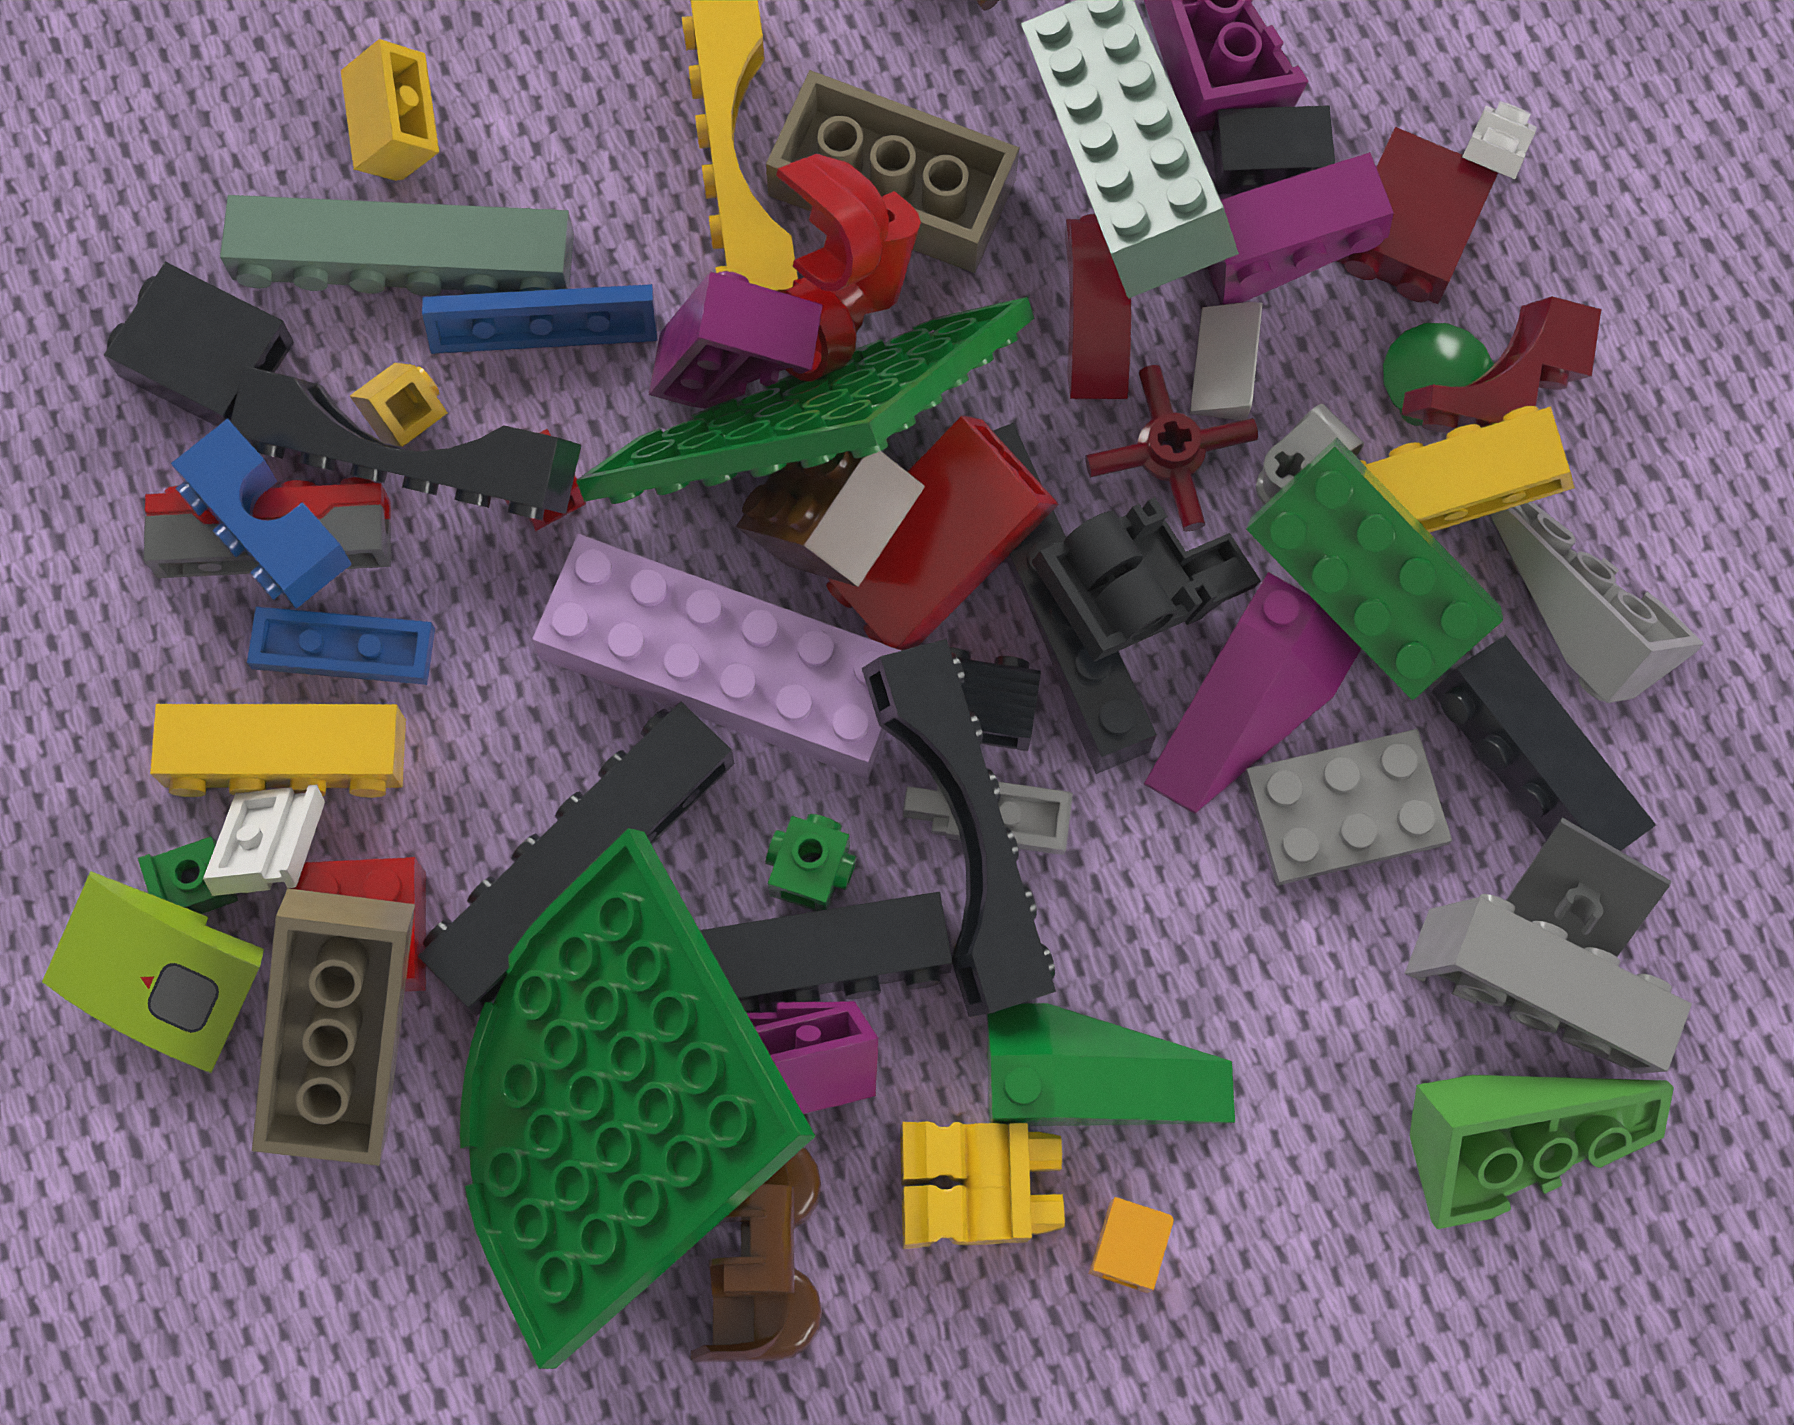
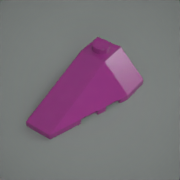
[1144,572,1362,814]

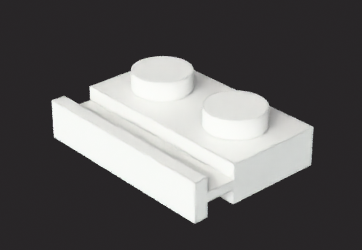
[203,785,325,896]

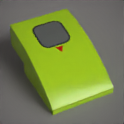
[42,871,264,1073]

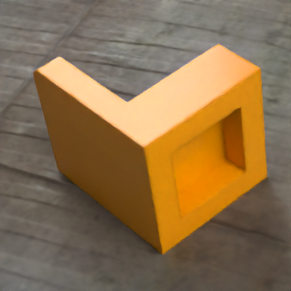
[1088,1197,1174,1294]

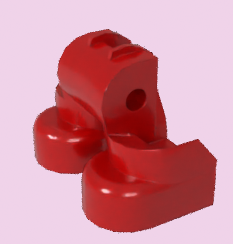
[776,154,921,381]

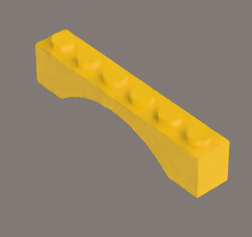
[682,0,798,293]

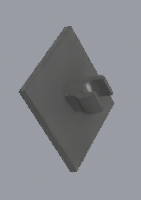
[1506,818,1671,957]

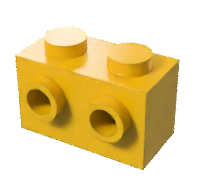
[340,39,439,181]

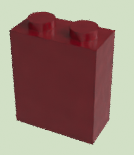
[1337,127,1498,304]

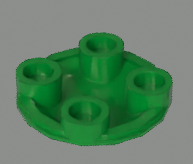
[1383,323,1494,426]

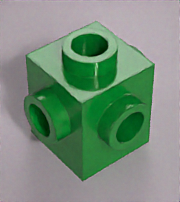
[765,814,857,911]

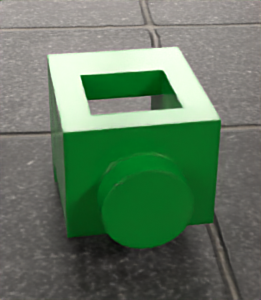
[138,836,238,914]

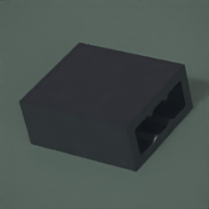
[104,261,294,426]

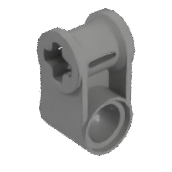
[1255,404,1364,505]

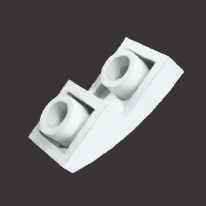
[1462,101,1537,179]

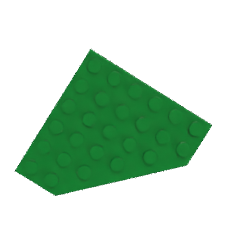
[576,297,1035,504]

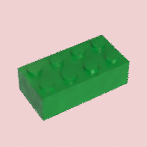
[1246,437,1503,701]

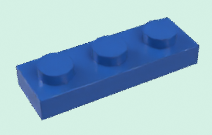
[247,607,435,685]

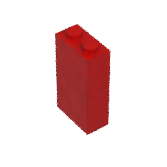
[826,416,1059,651]

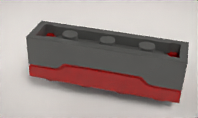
[144,477,391,578]

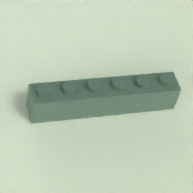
[220,195,574,296]

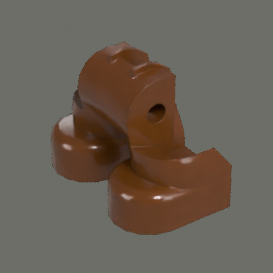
[690,1148,823,1363]

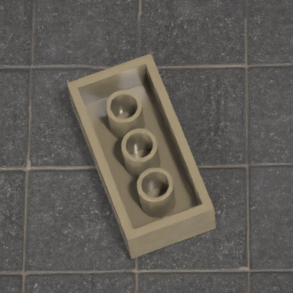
[766,70,1020,273]
[252,888,415,1166]

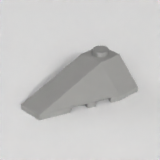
[1490,502,1704,703]

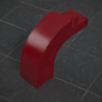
[1065,214,1131,399]

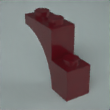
[1402,296,1602,433]

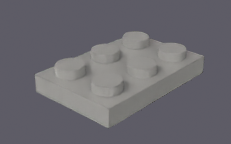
[1244,729,1452,886]

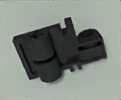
[1032,498,1261,662]

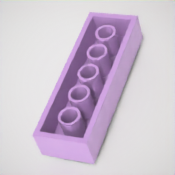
[532,534,901,779]

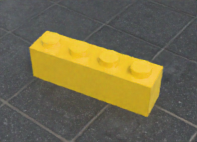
[1360,406,1575,533]
[150,704,406,798]

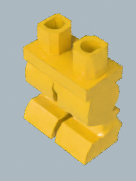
[900,1121,1065,1249]

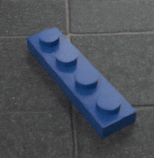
[422,284,658,354]

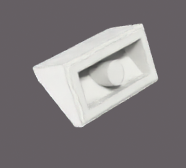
[1190,302,1263,420]

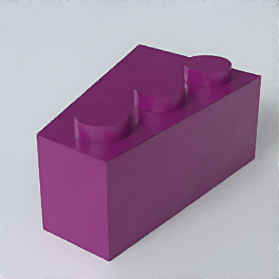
[1207,152,1394,305]
[649,271,822,409]
[747,1001,879,1114]

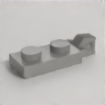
[903,782,1073,855]

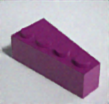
[1144,0,1309,133]

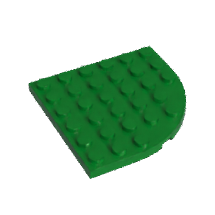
[460,828,816,1369]

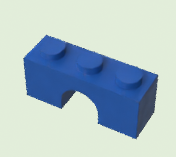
[171,418,351,609]

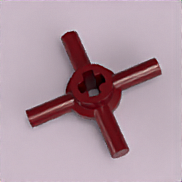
[1085,365,1258,532]

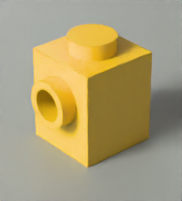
[350,363,448,447]

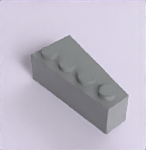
[1404,894,1692,1074]

